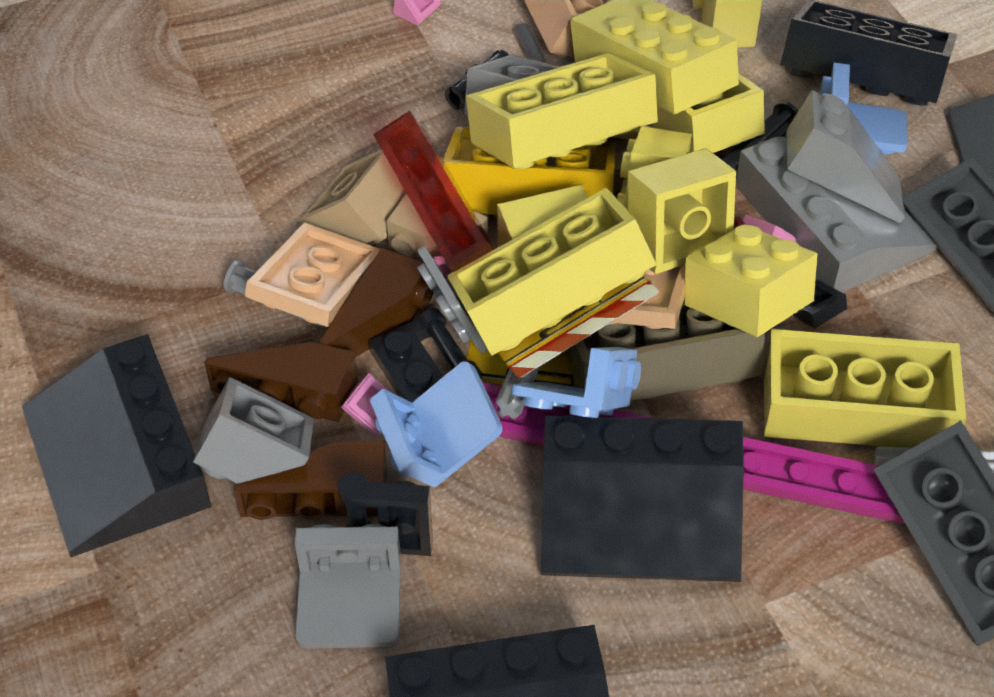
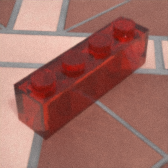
[373,110,495,272]

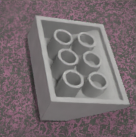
[736,137,937,292]

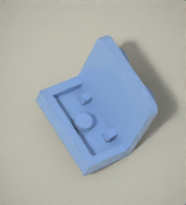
[820,62,908,154]
[511,347,641,418]
[369,361,503,488]

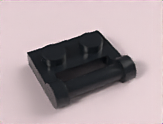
[368,308,482,402]
[338,472,433,556]

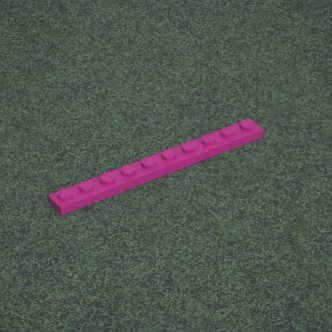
[482,382,905,524]

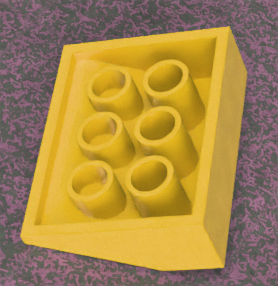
[441,127,616,219]

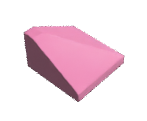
[341,373,390,437]

